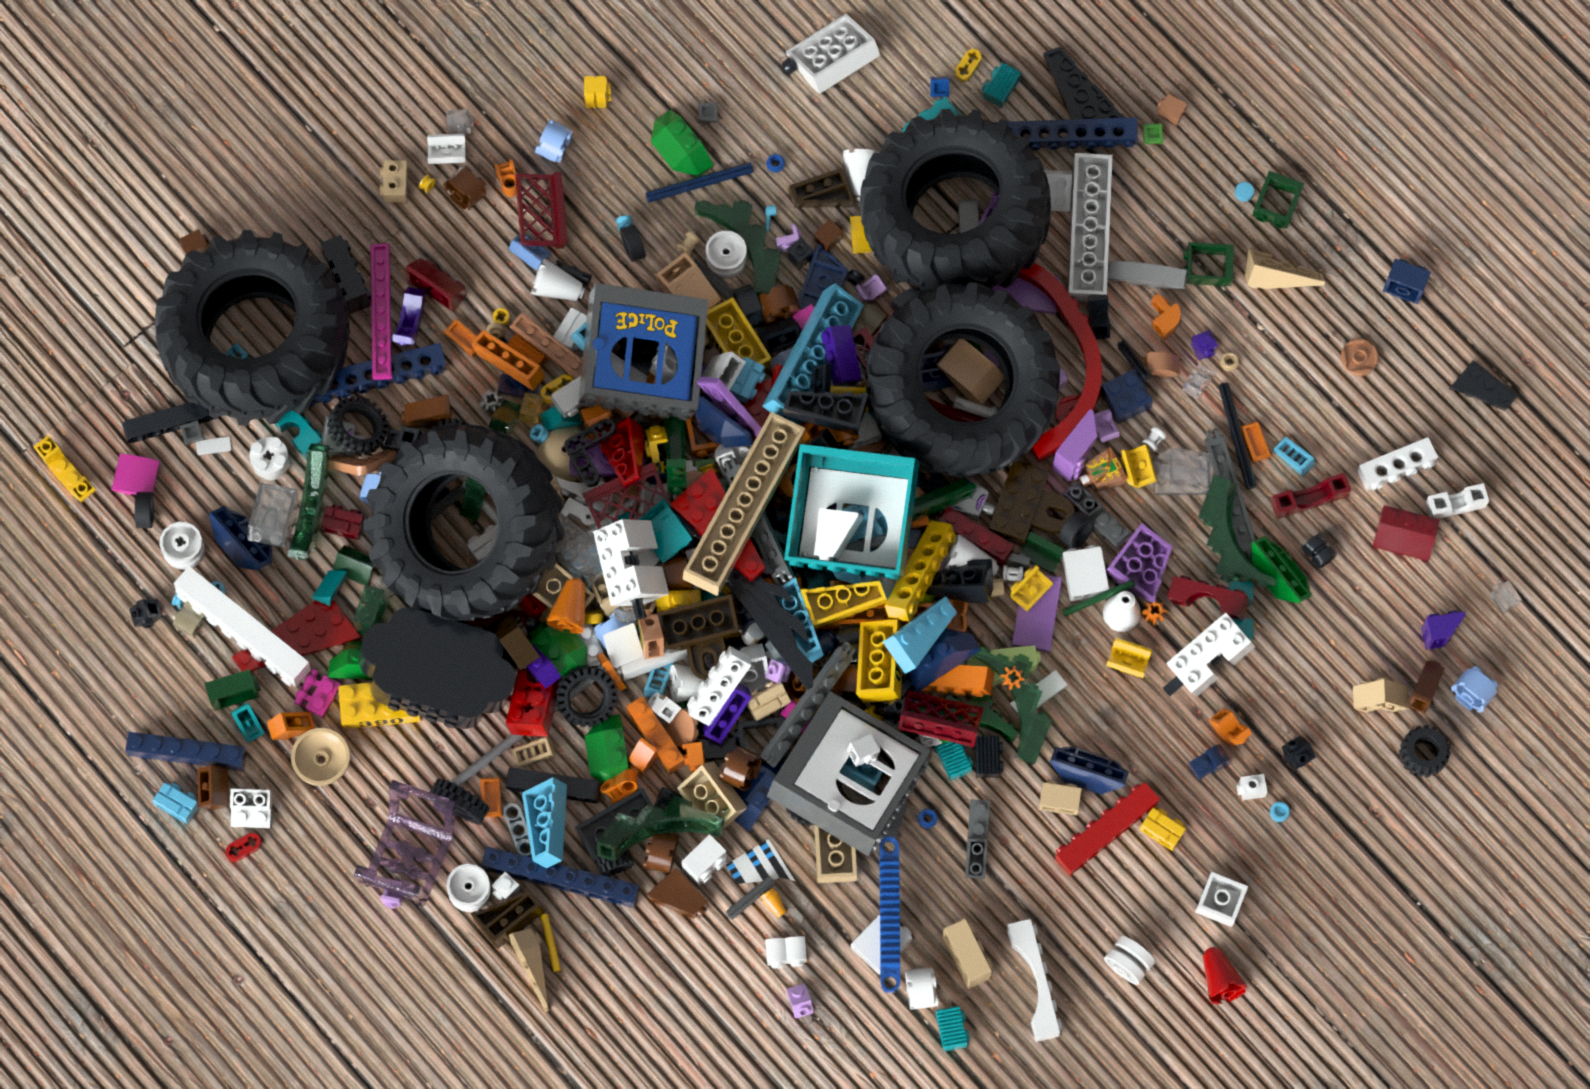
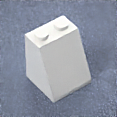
[814,508,863,562]

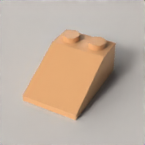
[936,339,1004,405]

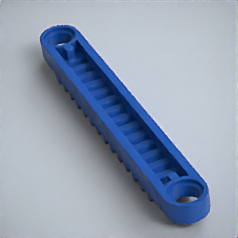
[879,836,900,993]

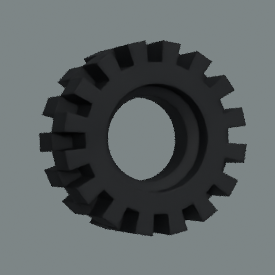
[596,848,634,876]

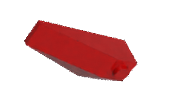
[598,417,645,486]

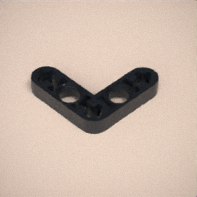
[564,419,616,487]

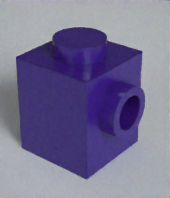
[1190,329,1218,360]

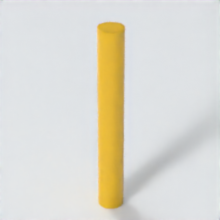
[540,914,561,973]

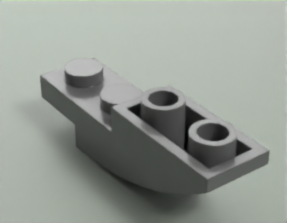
[1063,481,1131,548]
[965,799,990,879]

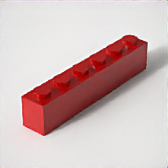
[1055,782,1160,876]

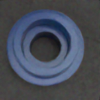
[766,154,785,173]
[918,809,938,828]

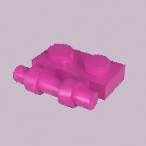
[294,669,342,718]

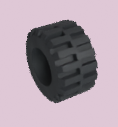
[1399,725,1451,778]

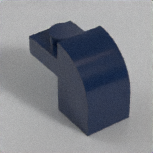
[1188,744,1231,780]

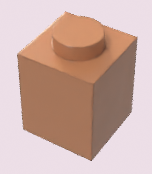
[1157,94,1187,126]

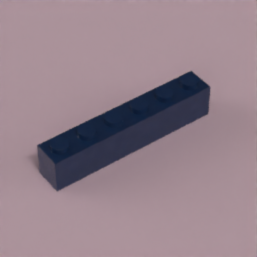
[125,732,247,771]

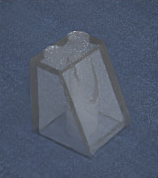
[1152,447,1214,495]
[248,483,298,547]

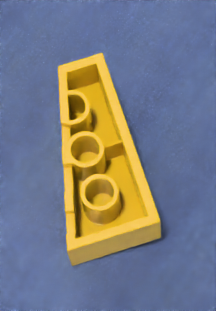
[800,581,887,629]

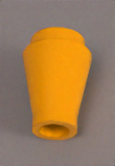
[760,888,787,918]

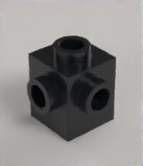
[129,599,163,629]
[1281,735,1316,770]

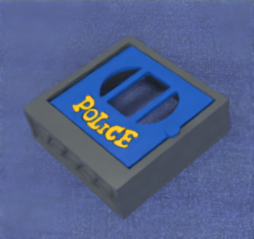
[578,283,708,420]

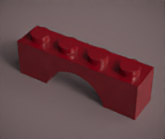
[1270,473,1351,519]
[938,507,1014,567]
[1167,575,1250,621]

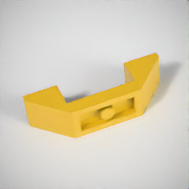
[33,435,96,503]

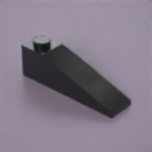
[925,559,993,603]

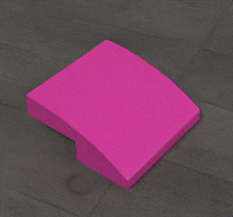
[111,454,160,495]

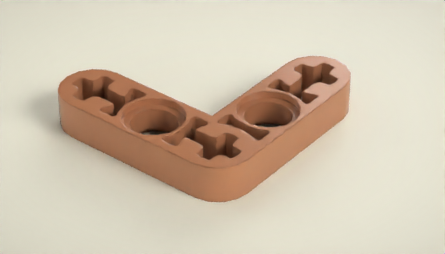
[326,450,398,475]

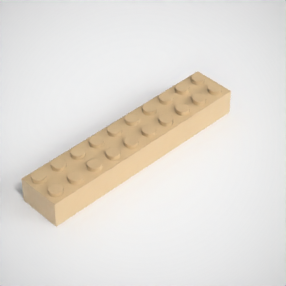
[683,412,805,596]

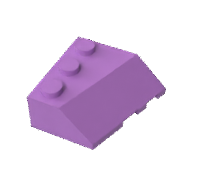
[1052,409,1097,483]
[1106,523,1172,603]

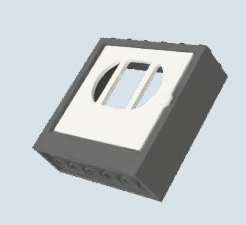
[767,691,931,856]

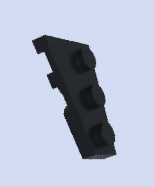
[1449,360,1518,411]

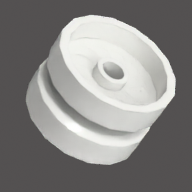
[706,231,747,279]
[160,522,205,570]
[446,864,491,912]
[1104,936,1156,985]

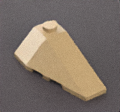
[1244,249,1325,289]
[509,929,549,1013]

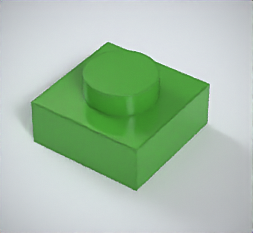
[1143,124,1163,144]

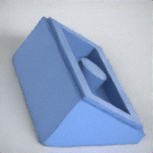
[509,234,552,270]

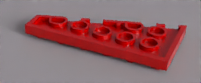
[670,467,765,582]
[232,600,361,672]

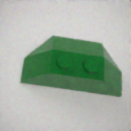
[651,110,714,177]
[1251,536,1312,603]
[527,622,587,685]
[328,641,372,680]
[584,714,628,784]

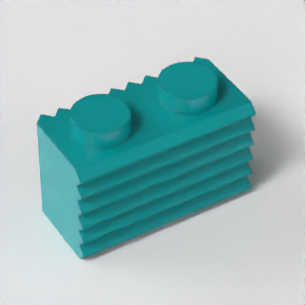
[982,62,1021,108]
[934,742,974,781]
[935,1006,970,1052]

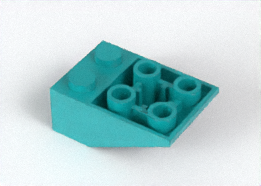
[638,498,693,563]

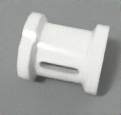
[1142,427,1166,452]
[1002,565,1023,582]

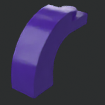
[392,287,426,345]

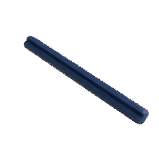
[645,162,753,203]

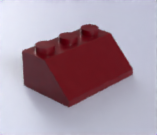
[405,258,467,312]
[1372,505,1440,561]

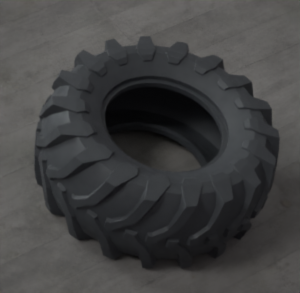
[860,109,1051,291]
[155,230,350,426]
[865,282,1060,477]
[363,424,564,621]

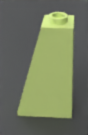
[966,645,1041,695]

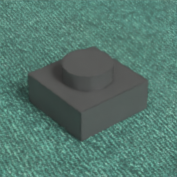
[699,103,717,123]
[180,421,204,445]
[1009,552,1030,570]

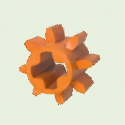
[1142,600,1167,625]
[1000,665,1025,690]

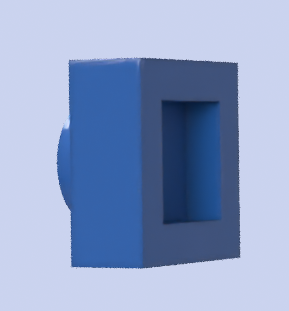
[930,77,949,97]

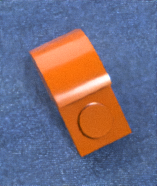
[1151,293,1181,340]
[1209,708,1252,747]

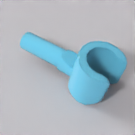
[764,205,776,232]

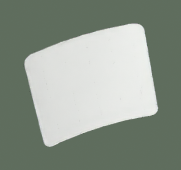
[603,623,644,668]

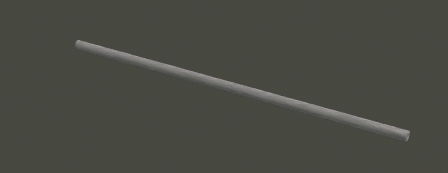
[450,589,704,786]

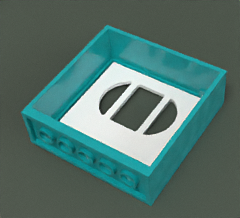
[784,444,920,580]

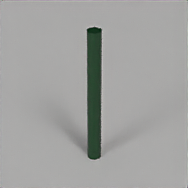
[1062,579,1136,617]

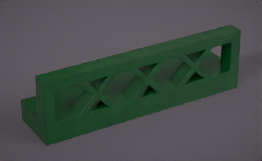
[912,478,977,522]

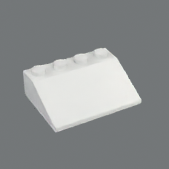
[786,14,880,94]

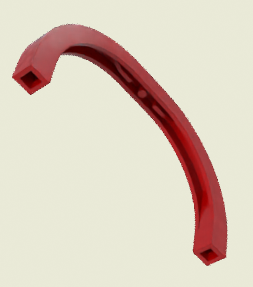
[1017,263,1102,463]

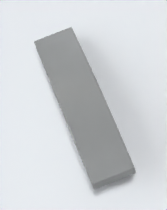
[1107,261,1188,289]

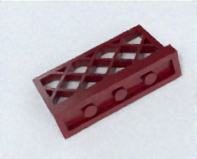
[515,172,568,249]
[583,462,671,529]
[898,690,983,747]

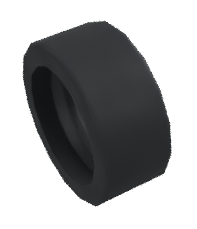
[620,224,646,262]
[134,492,154,528]
[1060,511,1094,548]

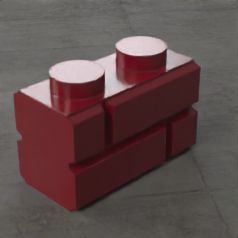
[321,504,365,540]

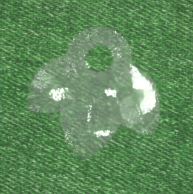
[612,606,639,626]

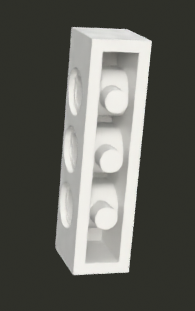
[1357,437,1438,491]

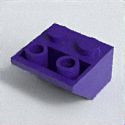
[1421,610,1465,650]

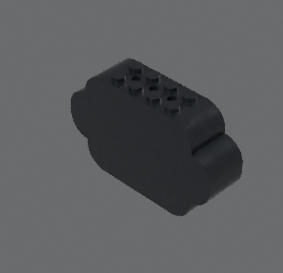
[358,607,516,729]

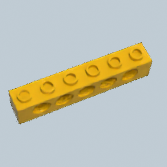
[885,520,956,622]

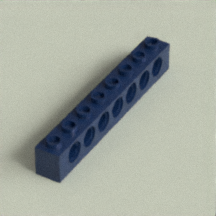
[994,117,1138,150]
[309,343,447,407]
[482,847,640,908]

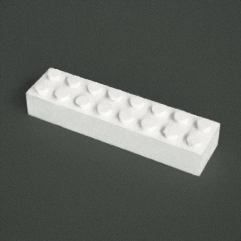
[1068,153,1112,302]
[174,566,311,687]

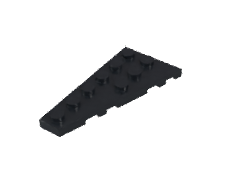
[1043,47,1126,151]

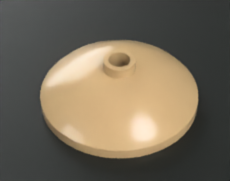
[537,427,590,482]
[291,728,350,786]

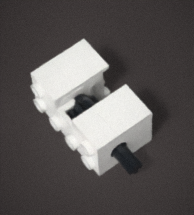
[593,519,669,620]
[1163,613,1256,697]

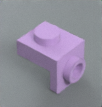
[776,224,802,252]
[855,274,889,303]
[1094,409,1120,443]
[765,659,791,683]
[381,879,407,908]
[786,983,814,1018]

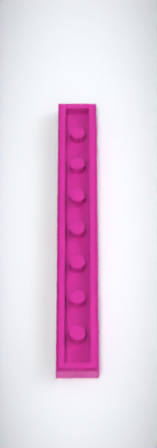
[370,243,392,380]

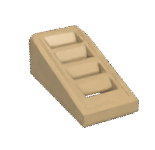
[511,737,556,768]

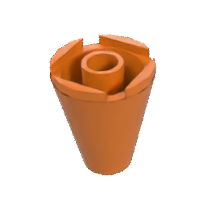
[546,578,586,634]

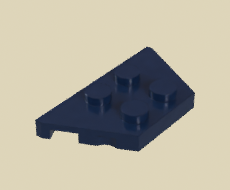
[798,243,848,311]

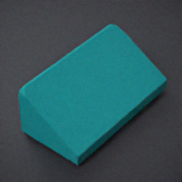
[312,570,347,606]

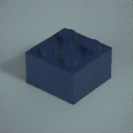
[1382,259,1431,305]
[1100,369,1153,424]

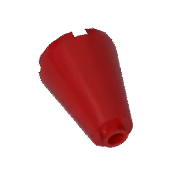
[1203,947,1247,1004]

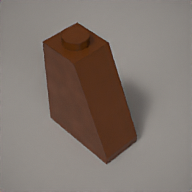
[401,395,452,428]
[1408,660,1445,714]
[647,868,708,919]

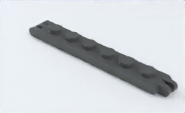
[1204,429,1256,562]
[725,458,795,586]
[761,642,855,767]

